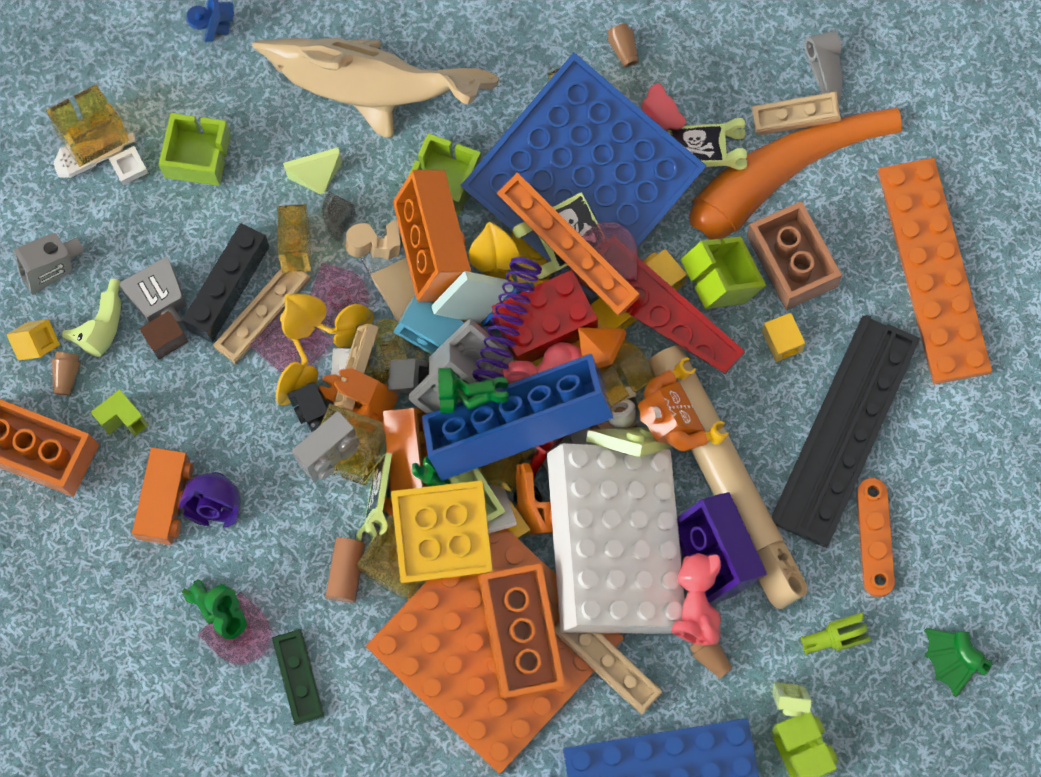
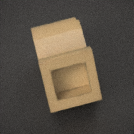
[345,220,400,261]

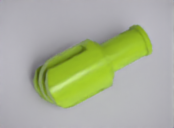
[800,612,871,656]

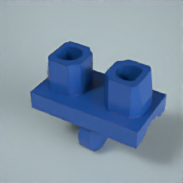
[186,0,234,42]

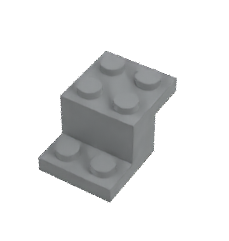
[409,318,514,414]

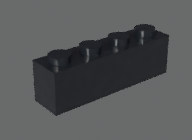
[182,223,270,343]

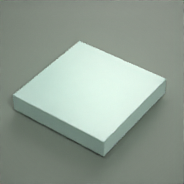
[431,271,514,323]

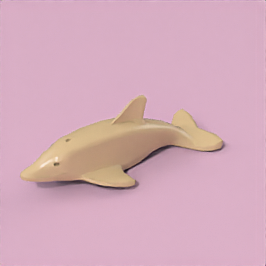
[252,37,500,138]

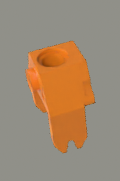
[318,368,399,430]
[515,463,553,535]

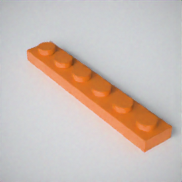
[497,173,640,317]

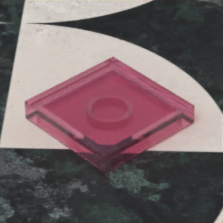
[250,312,333,374]

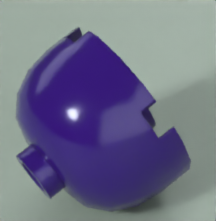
[179,472,241,528]

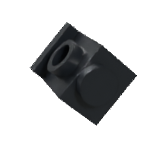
[287,382,330,432]

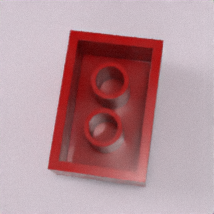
[491,270,598,362]

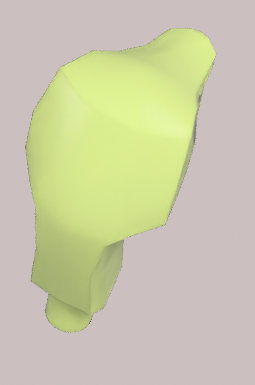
[62,279,122,357]

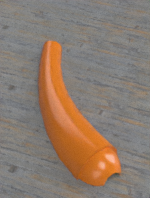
[689,107,902,240]

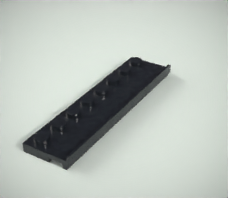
[772,315,920,548]

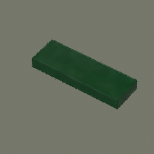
[272,629,325,726]

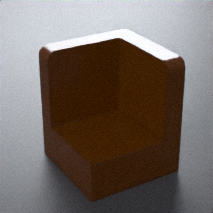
[139,311,188,360]

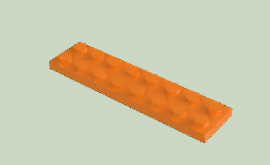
[878,158,992,385]

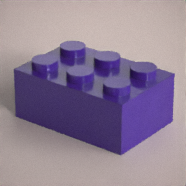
[677,492,767,604]

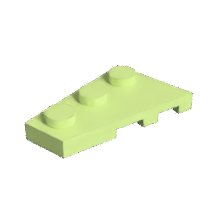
[586,427,673,457]

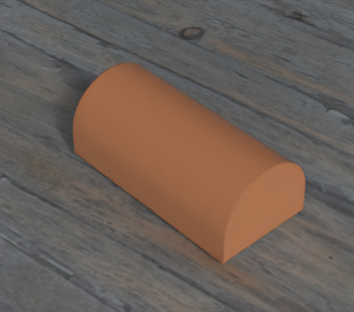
[325,538,365,603]

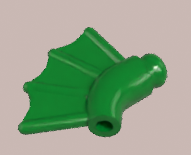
[924,628,993,697]

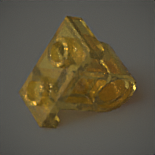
[365,318,423,383]

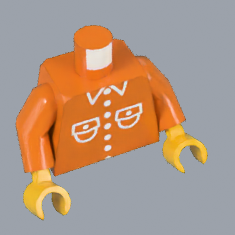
[638,357,729,451]

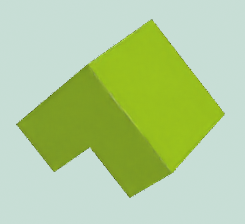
[90,389,149,437]

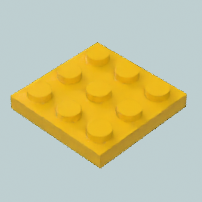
[391,480,493,583]

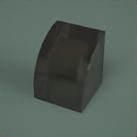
[322,191,356,242]

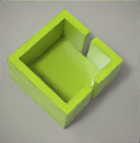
[158,113,231,186]
[408,133,481,215]
[680,236,766,309]
[770,711,838,777]

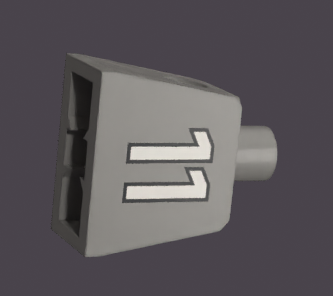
[13,233,84,295]
[118,257,187,326]

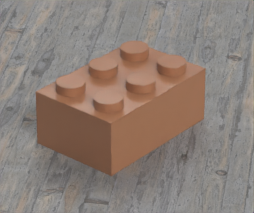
[747,201,842,310]

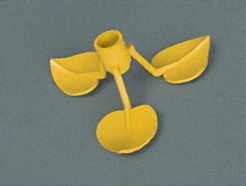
[461,222,548,326]
[276,294,374,406]

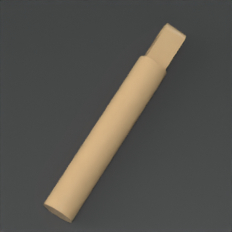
[646,345,807,609]

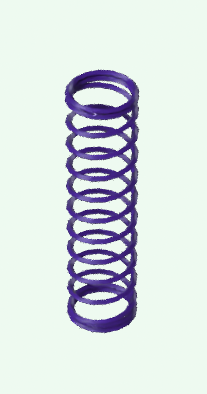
[472,257,542,382]

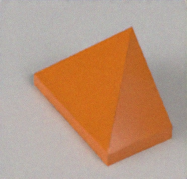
[578,328,627,369]

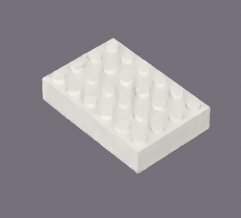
[547,443,685,634]

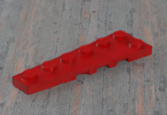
[576,235,745,375]

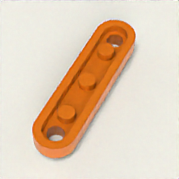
[856,478,895,598]

